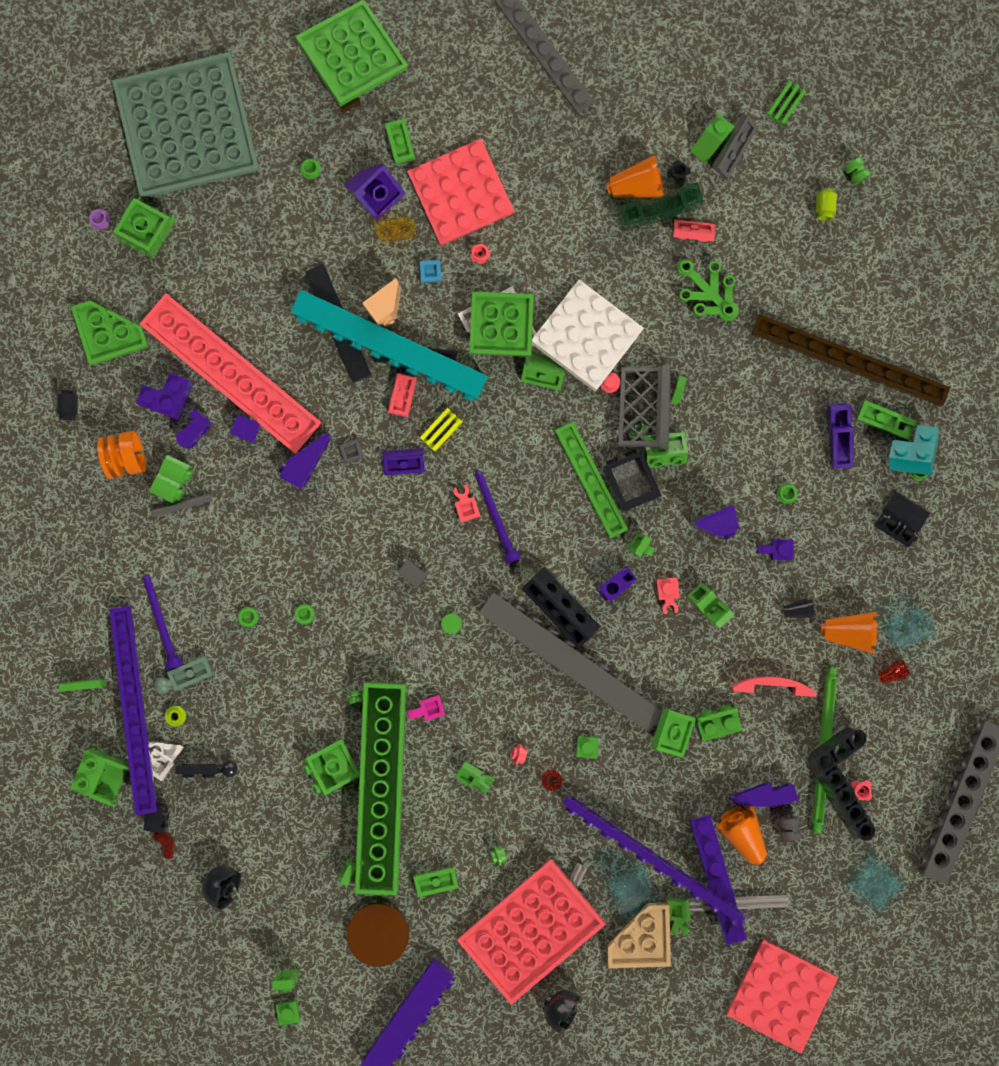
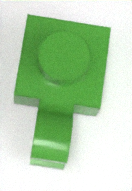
[454,761,494,793]

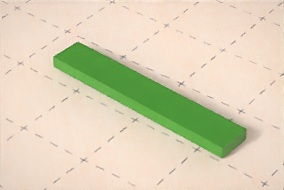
[554,421,628,539]

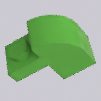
[687,583,734,629]

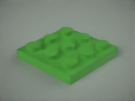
[469,292,534,357]

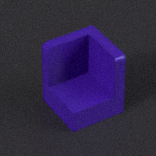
[230,415,261,445]

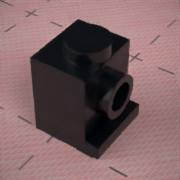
[143,800,170,833]

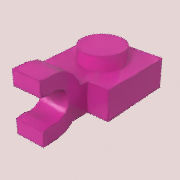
[408,695,445,721]

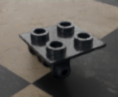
[874,492,930,548]

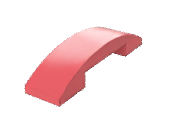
[730,676,816,697]

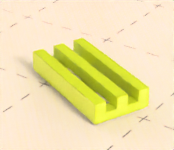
[420,408,463,452]

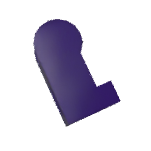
[176,409,213,449]
[596,566,637,604]

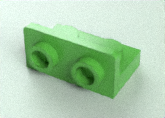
[644,432,688,468]
[695,704,743,741]

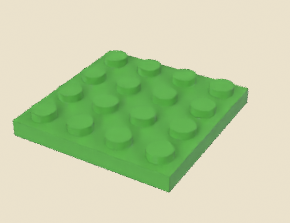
[295,0,408,107]

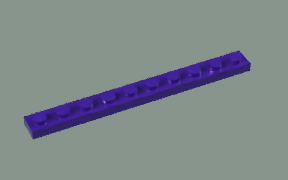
[109,606,158,816]
[563,795,747,925]

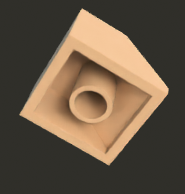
[362,278,401,329]

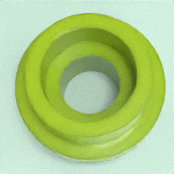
[165,706,186,727]

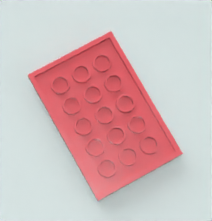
[457,858,606,1005]

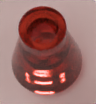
[877,660,911,685]

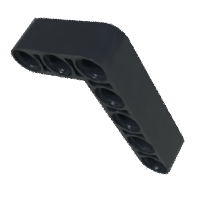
[808,727,875,841]

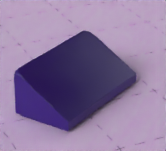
[382,448,425,475]

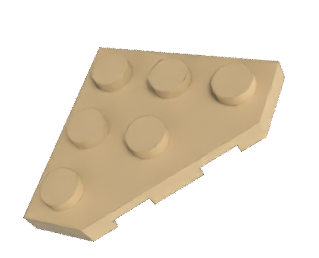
[607,902,671,968]

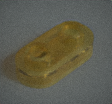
[376,217,417,242]

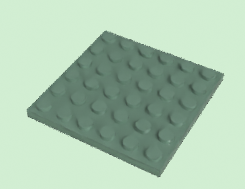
[112,52,260,199]

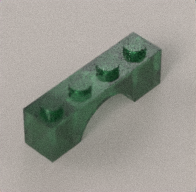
[618,182,704,232]

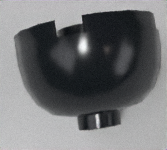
[202,866,241,910]
[544,990,583,1035]

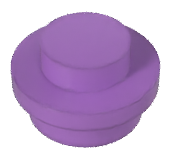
[89,209,110,230]

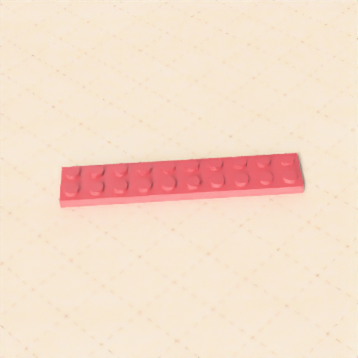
[140,293,323,454]

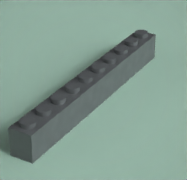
[479,592,662,732]

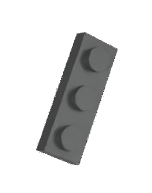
[712,114,758,179]

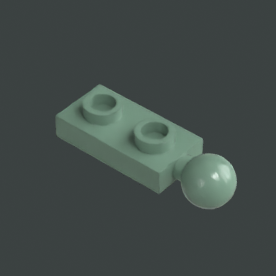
[154,656,214,694]

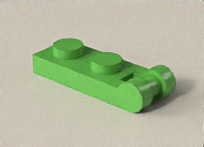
[856,400,917,441]

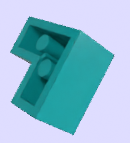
[889,425,939,475]

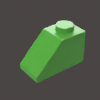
[690,114,735,165]

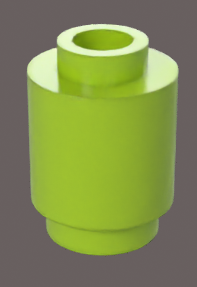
[815,189,837,221]

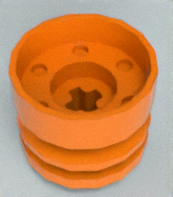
[97,430,146,480]

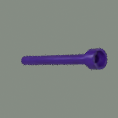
[475,471,521,565]
[143,575,183,671]

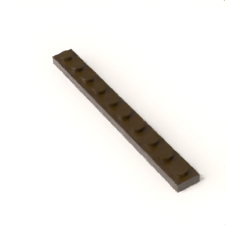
[751,314,950,407]

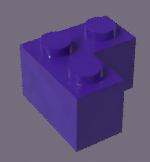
[135,373,194,421]

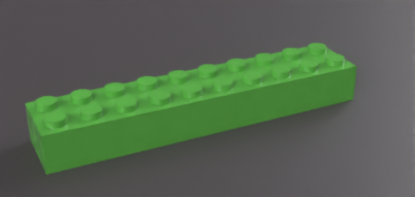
[355,682,407,895]

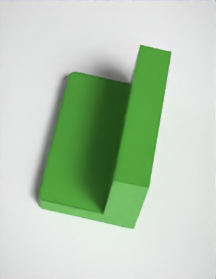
[521,352,565,391]

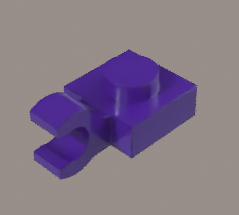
[757,539,794,560]

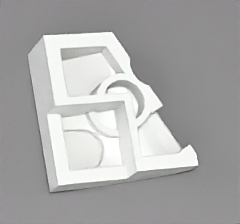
[126,742,184,781]

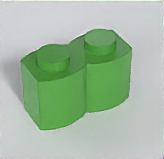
[150,455,193,503]

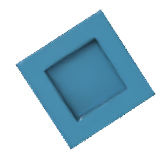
[420,260,442,283]

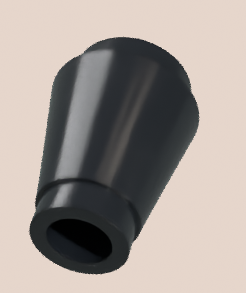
[783,598,815,618]

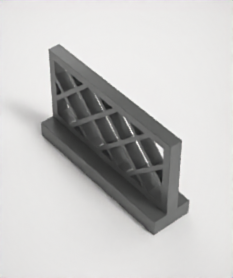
[618,365,671,449]

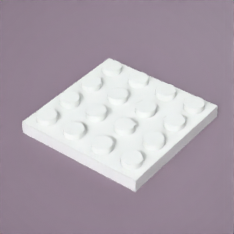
[532,280,644,392]

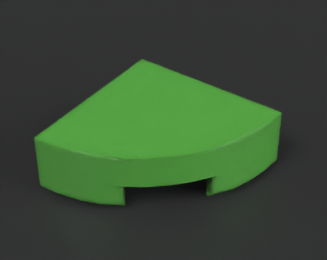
[671,375,687,405]

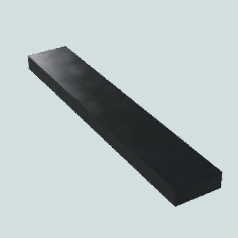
[305,263,372,383]

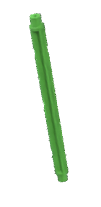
[811,667,838,834]

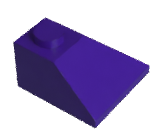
[344,164,406,221]
[690,505,740,539]

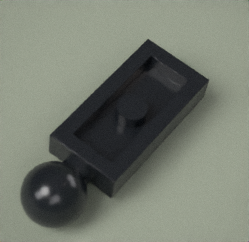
[175,761,238,778]

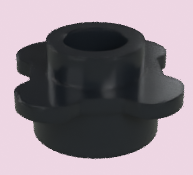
[667,160,691,184]

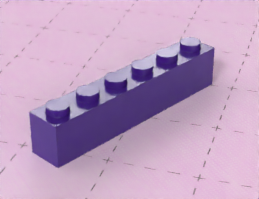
[688,814,747,945]
[360,958,455,1066]

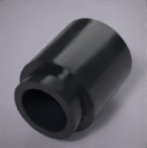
[56,390,78,420]

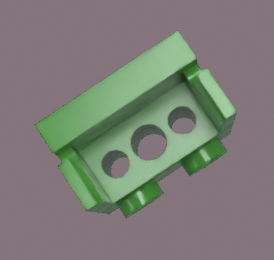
[113,197,176,259]
[70,748,130,807]

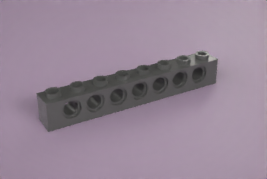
[918,719,999,885]

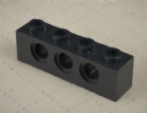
[521,567,601,648]

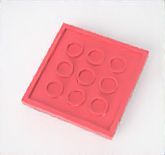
[407,139,514,246]
[726,939,838,1053]

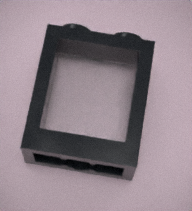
[603,449,662,513]

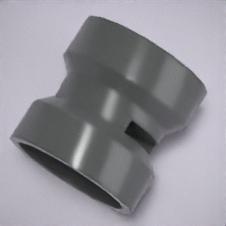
[779,816,802,841]

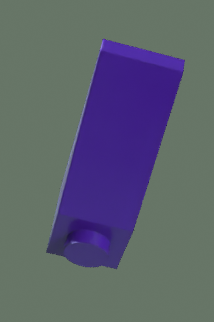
[279,433,332,490]

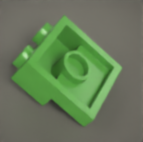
[302,739,360,796]

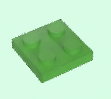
[650,708,696,758]

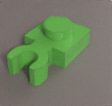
[666,897,691,936]

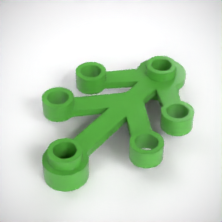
[677,259,738,321]

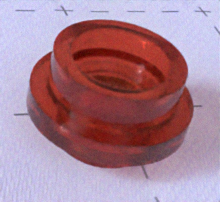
[542,770,562,791]

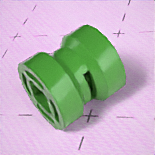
[844,157,872,185]

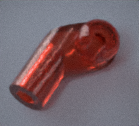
[153,831,174,858]

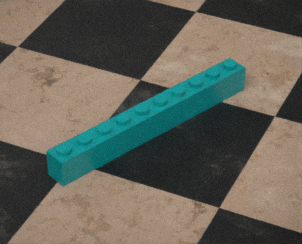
[291,290,488,402]

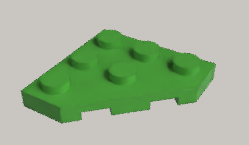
[71,301,149,366]

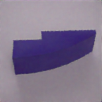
[827,402,854,469]
[729,782,799,807]

